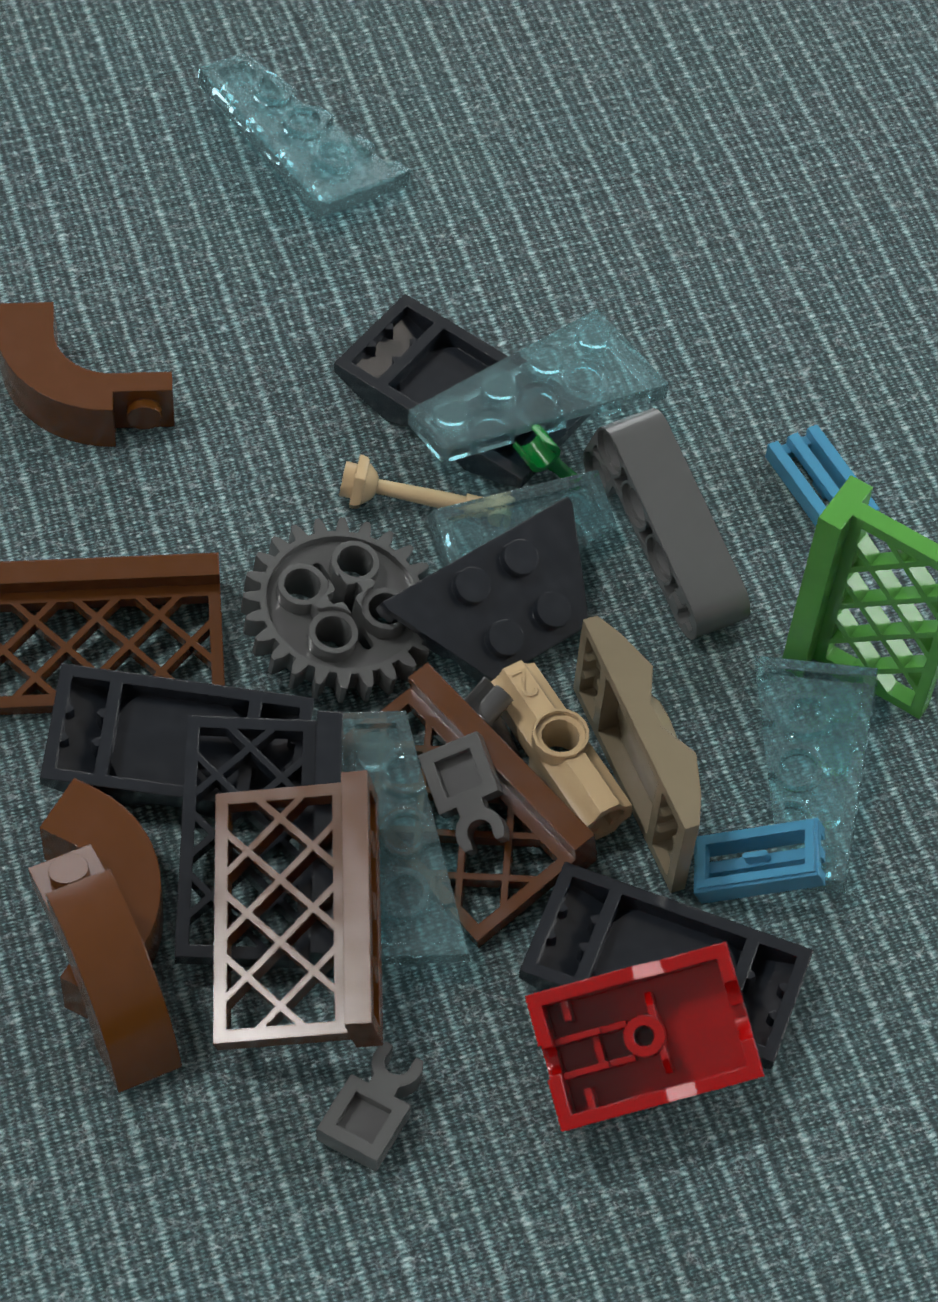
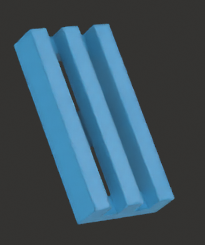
[765,424,880,527]
[694,818,825,904]

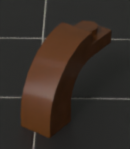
[0,302,175,447]
[39,778,164,1019]
[28,844,182,1093]

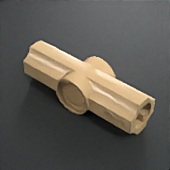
[491,660,632,840]

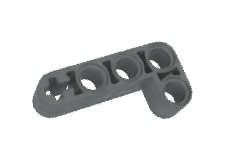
[583,408,750,640]

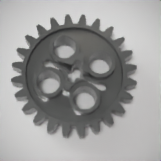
[240,517,431,703]

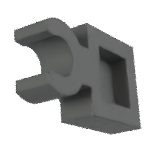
[418,731,510,856]
[316,1042,424,1172]

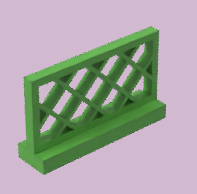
[782,475,938,719]

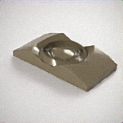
[573,616,701,893]

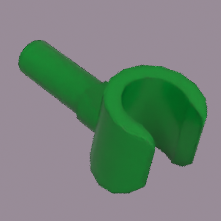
[513,424,579,486]

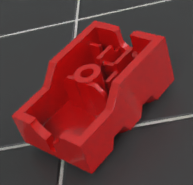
[525,942,765,1132]

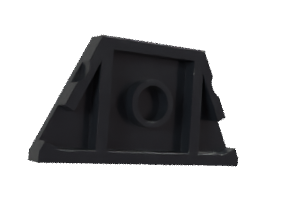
[376,496,589,682]

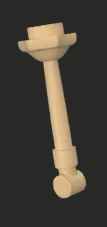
[339,455,513,529]

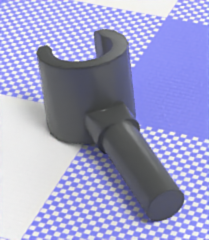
[465,677,519,756]

